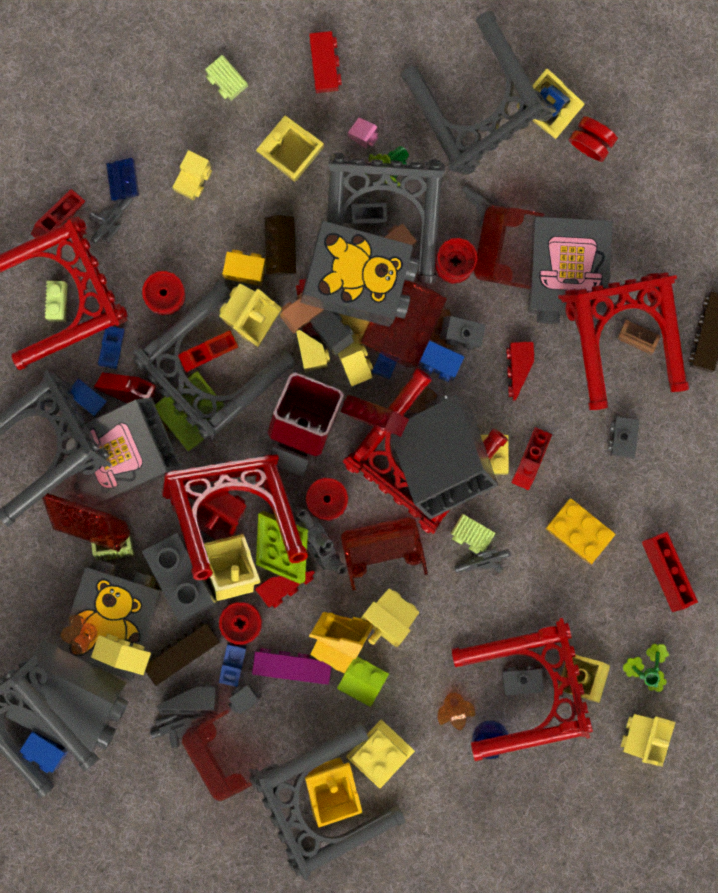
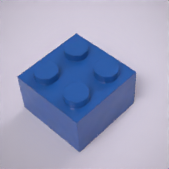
[419,341,464,382]
[19,731,69,773]

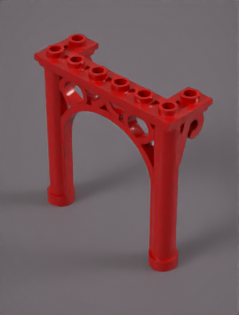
[0,216,128,371]
[558,272,689,410]
[342,368,508,534]
[162,454,308,580]
[451,618,593,761]

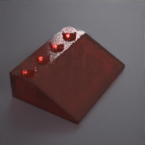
[361,280,447,368]
[42,493,130,552]

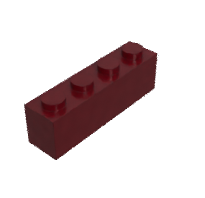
[340,395,409,437]

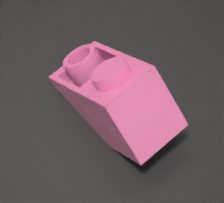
[348,118,378,149]

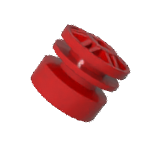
[435,238,477,284]

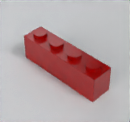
[642,532,698,612]

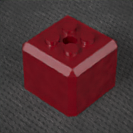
[268,372,344,456]

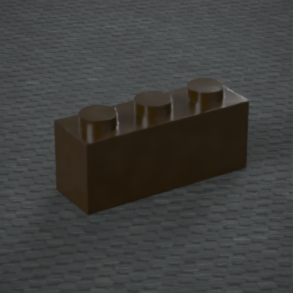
[264,215,296,276]

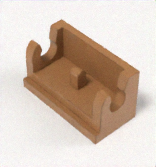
[617,320,661,355]

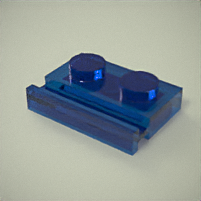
[106,158,139,201]

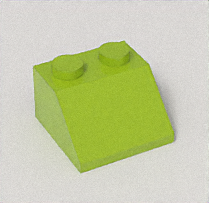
[337,656,389,707]

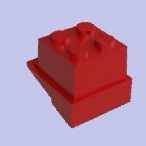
[196,491,247,540]

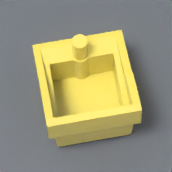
[517,69,585,140]
[256,115,324,182]
[220,284,282,347]
[204,534,260,601]
[360,588,419,647]
[621,714,675,767]
[346,720,415,788]

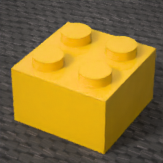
[222,249,266,286]

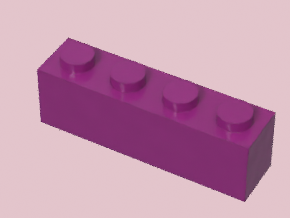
[252,648,331,685]

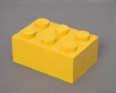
[545,498,616,565]

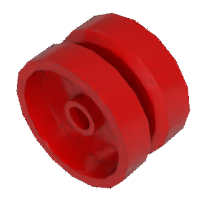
[568,116,618,162]
[142,271,186,316]
[306,478,348,521]
[219,602,262,645]

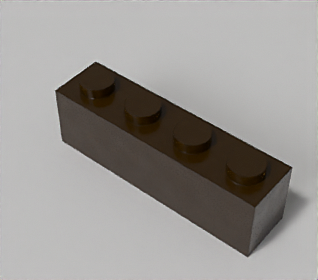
[688,291,718,373]
[145,622,220,686]

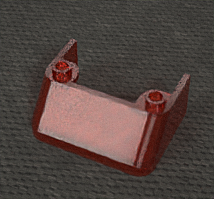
[474,205,544,290]
[341,517,428,591]
[182,708,252,801]

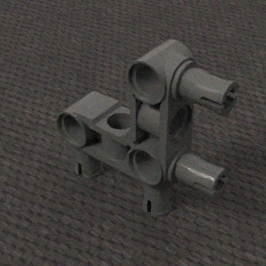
[286,494,348,576]

